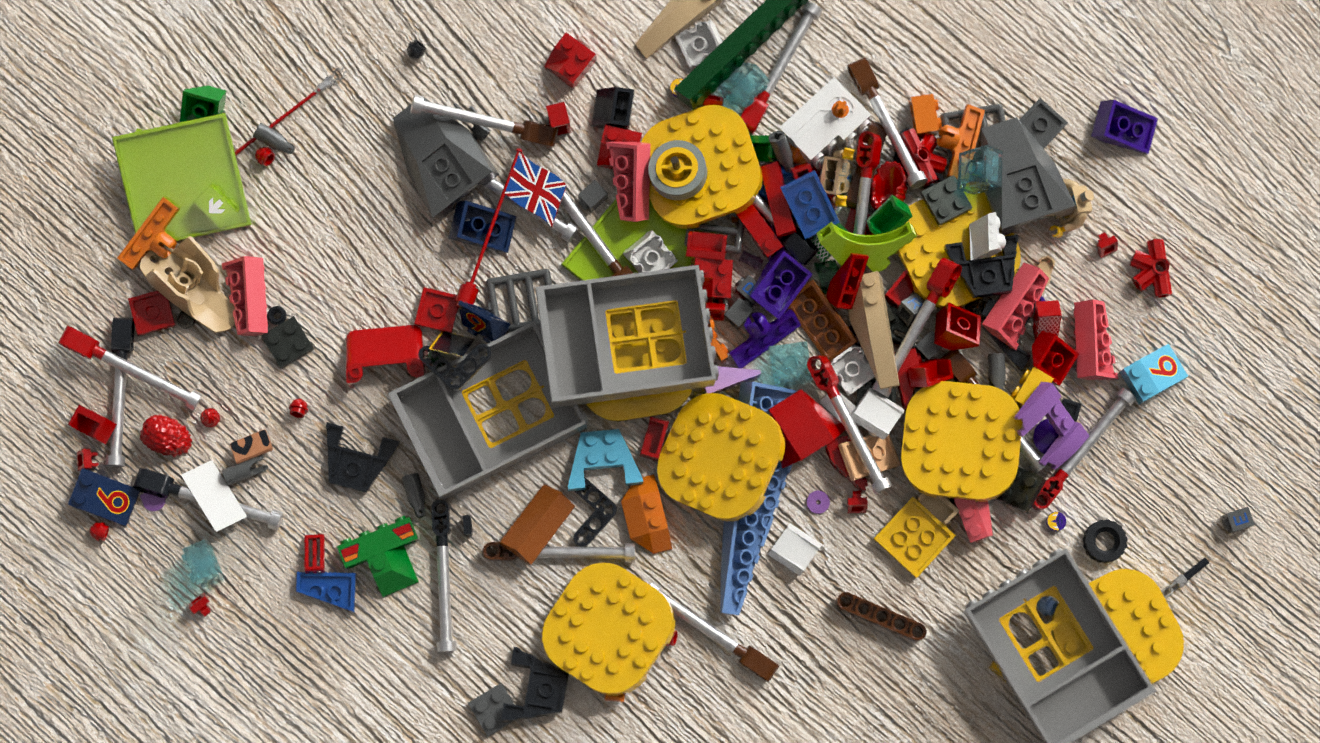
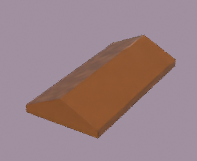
[788,280,858,361]
[499,484,575,566]

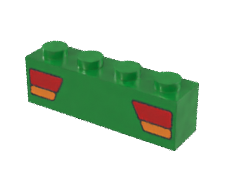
[337,516,419,569]

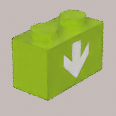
[193,184,238,229]

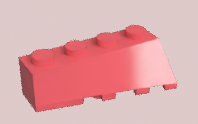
[606,142,650,222]
[222,256,268,336]
[982,262,1049,350]
[1074,299,1118,380]
[954,498,993,543]

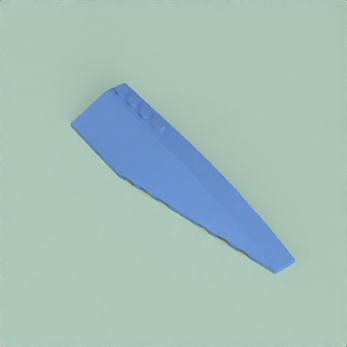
[720,382,798,615]

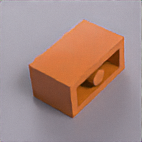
[909,94,942,137]

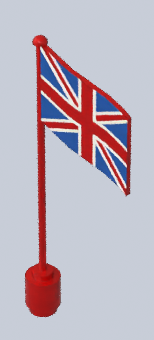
[455,148,567,308]

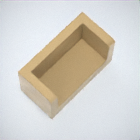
[917,493,959,525]

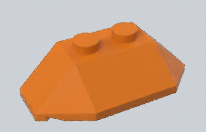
[621,474,672,554]

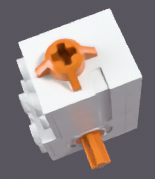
[778,77,871,167]

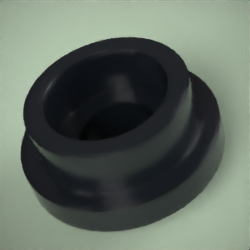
[267,306,287,325]

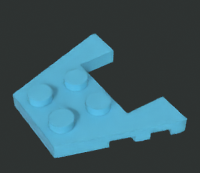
[568,429,643,491]

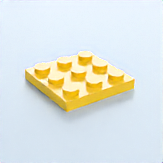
[874,497,956,578]

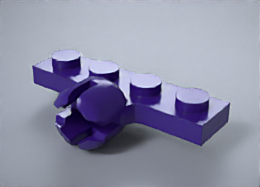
[729,309,801,368]

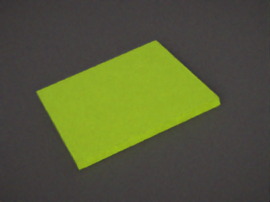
[112,113,252,241]
[561,198,702,281]

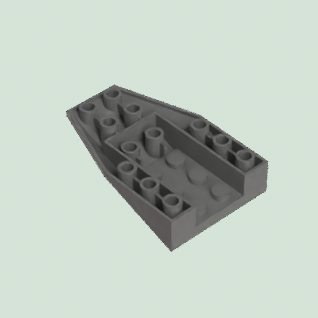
[393,97,499,220]
[981,117,1075,236]

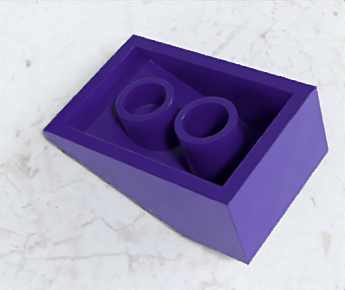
[1091,100,1158,154]
[749,250,812,320]

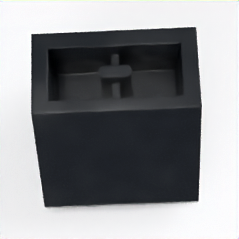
[591,87,634,130]

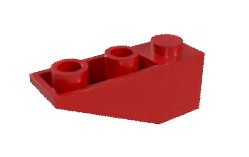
[824,436,868,493]

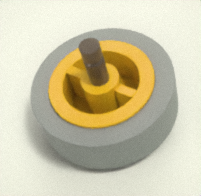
[648,140,707,200]

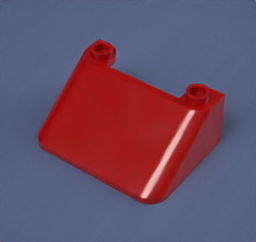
[346,325,426,388]

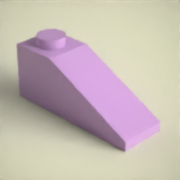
[703,366,761,394]

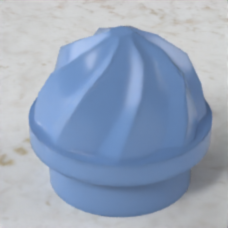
[1037,597,1057,616]

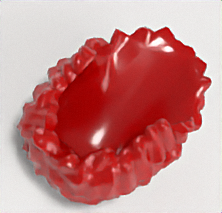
[869,161,908,210]
[140,415,193,458]

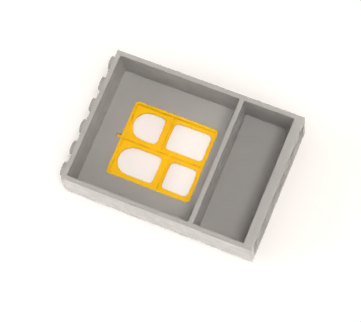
[536,265,719,408]
[388,321,588,500]
[964,548,1156,743]

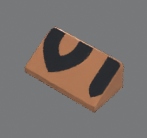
[230,430,273,464]

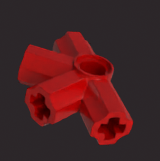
[900,128,947,187]
[1130,239,1172,298]

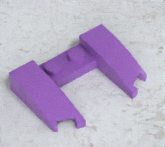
[1015,382,1089,470]

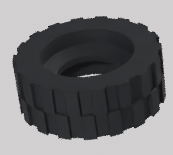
[1083,519,1128,563]

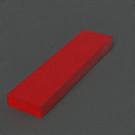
[761,161,797,238]

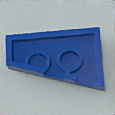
[296,572,356,612]

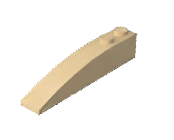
[635,0,724,59]
[848,271,900,389]

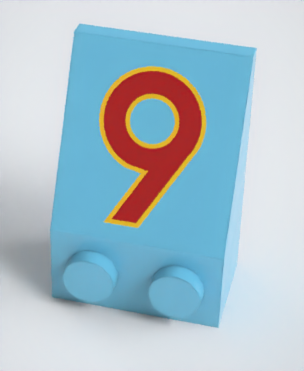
[1119,344,1188,405]

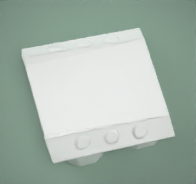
[675,20,723,69]
[969,212,1006,261]
[623,230,678,273]
[830,345,875,396]
[851,388,904,440]
[768,523,822,576]

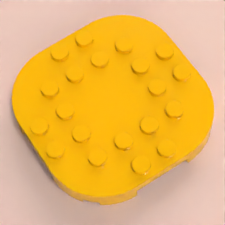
[641,105,762,229]
[896,184,1021,309]
[586,308,692,422]
[901,381,1022,502]
[657,393,785,521]
[542,563,675,696]
[1051,569,1184,684]

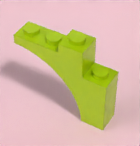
[816,222,917,272]

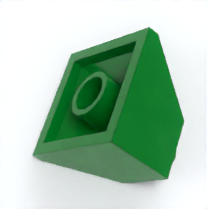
[180,85,227,122]
[366,546,419,597]

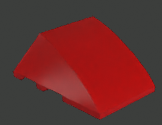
[768,389,846,469]

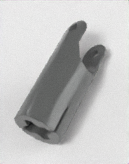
[252,122,295,154]
[769,131,794,173]
[988,353,1006,391]
[222,455,268,486]
[402,473,426,518]

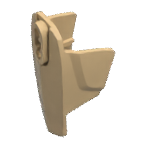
[140,236,235,333]

